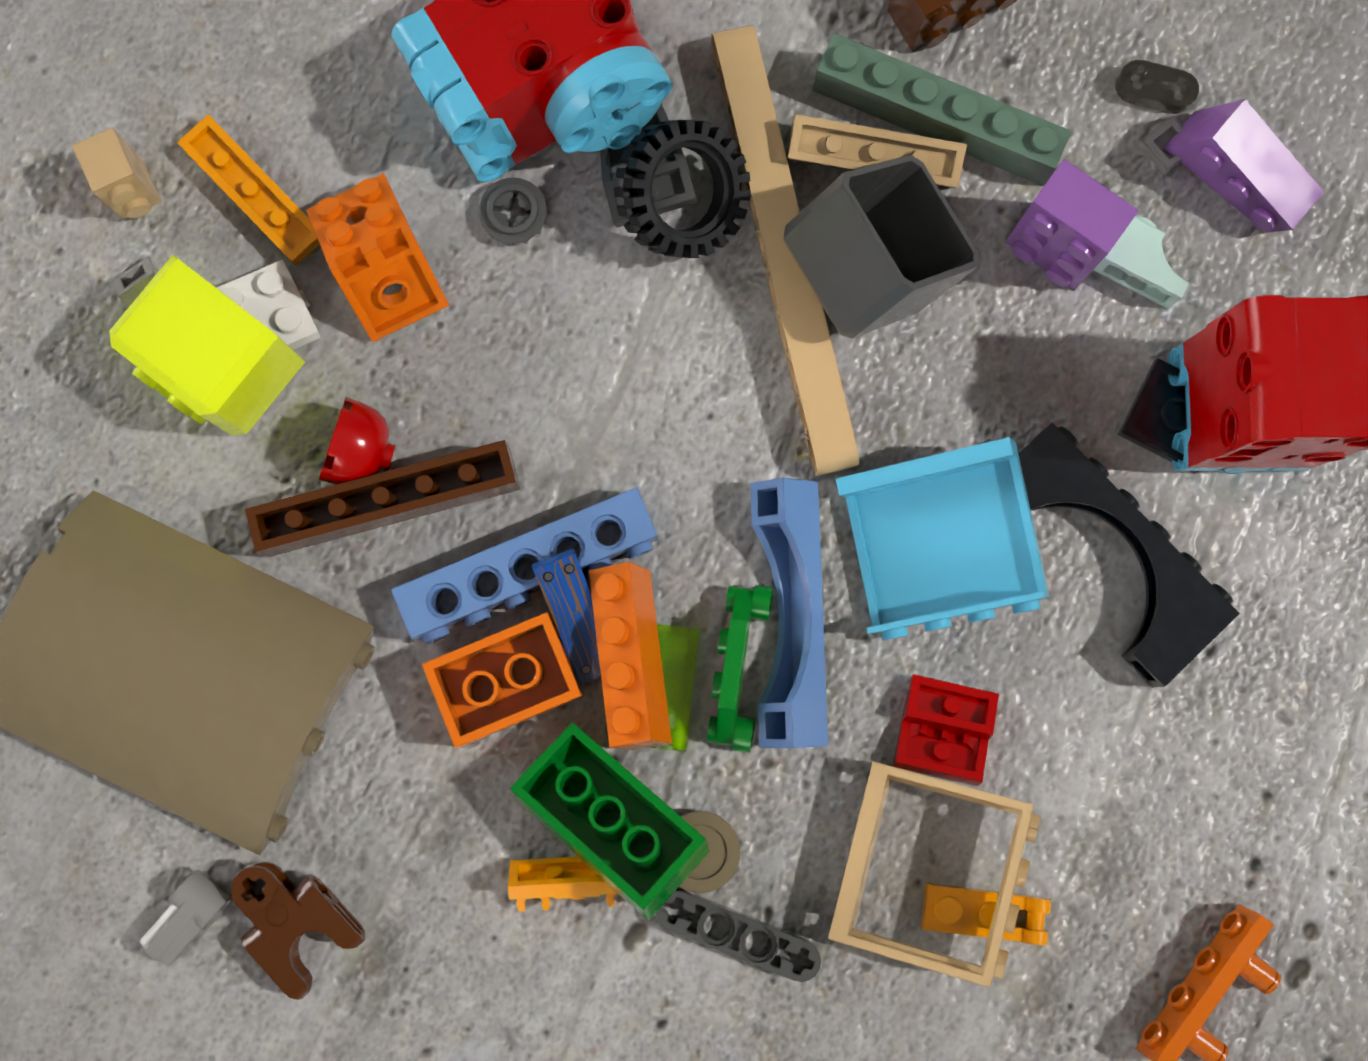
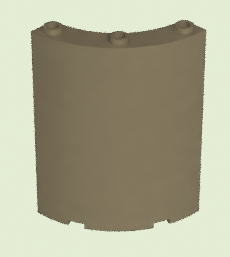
[0,490,375,856]

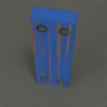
[532,548,601,685]

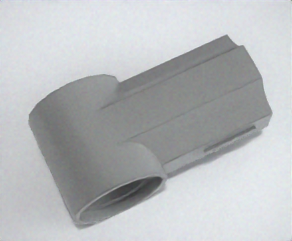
[139,870,232,966]

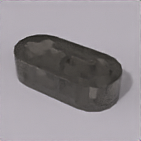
[1115,60,1199,114]

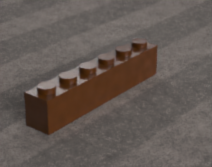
[245,440,521,557]

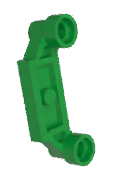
[707,585,773,753]

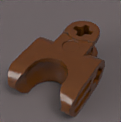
[231,862,365,1000]

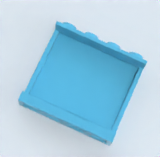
[836,437,1050,640]

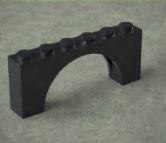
[1018,422,1240,688]

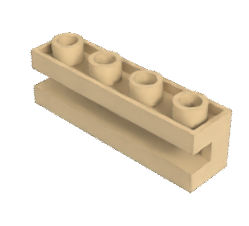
[786,114,967,188]

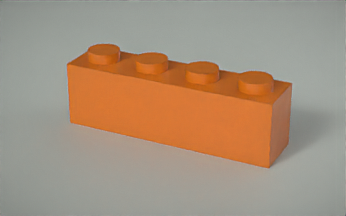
[589,562,672,750]

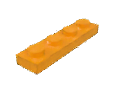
[177,114,320,266]

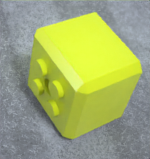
[109,255,305,436]

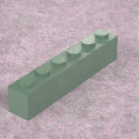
[812,33,1072,186]

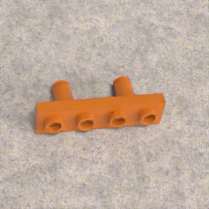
[1135,904,1281,1061]

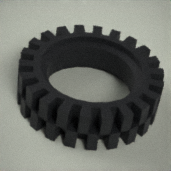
[614,119,751,258]

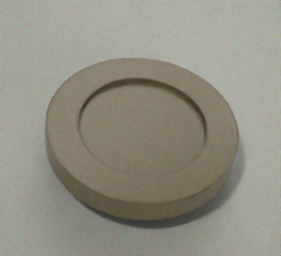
[679,811,740,893]

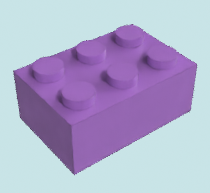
[1005,159,1139,290]

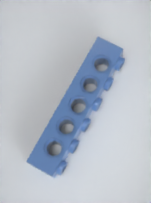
[391,487,658,644]

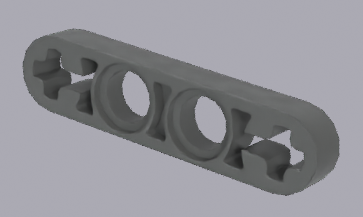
[656,888,821,982]

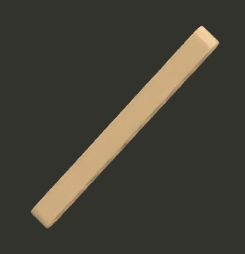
[711,25,859,476]

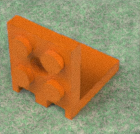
[306,173,450,342]

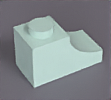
[1094,216,1189,309]

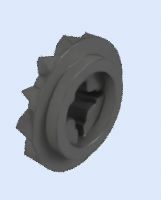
[479,177,547,246]

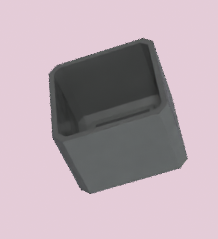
[784,155,979,339]

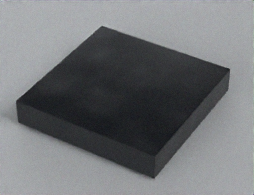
[1117,358,1199,474]

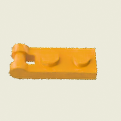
[921,883,1051,945]

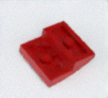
[892,674,999,786]

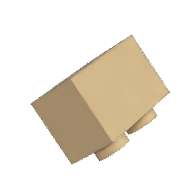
[72,127,162,220]

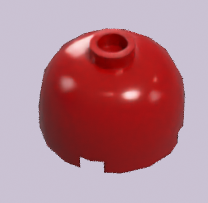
[319,397,396,485]

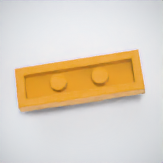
[508,857,618,912]

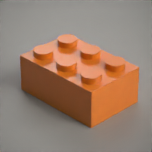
[422,612,584,748]

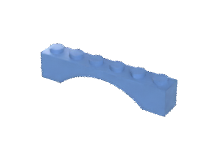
[750,477,828,748]

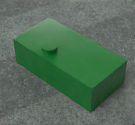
[509,722,710,921]

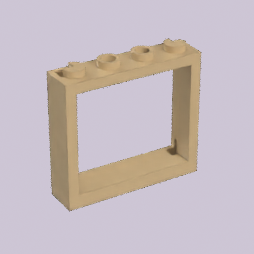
[828,761,1041,988]

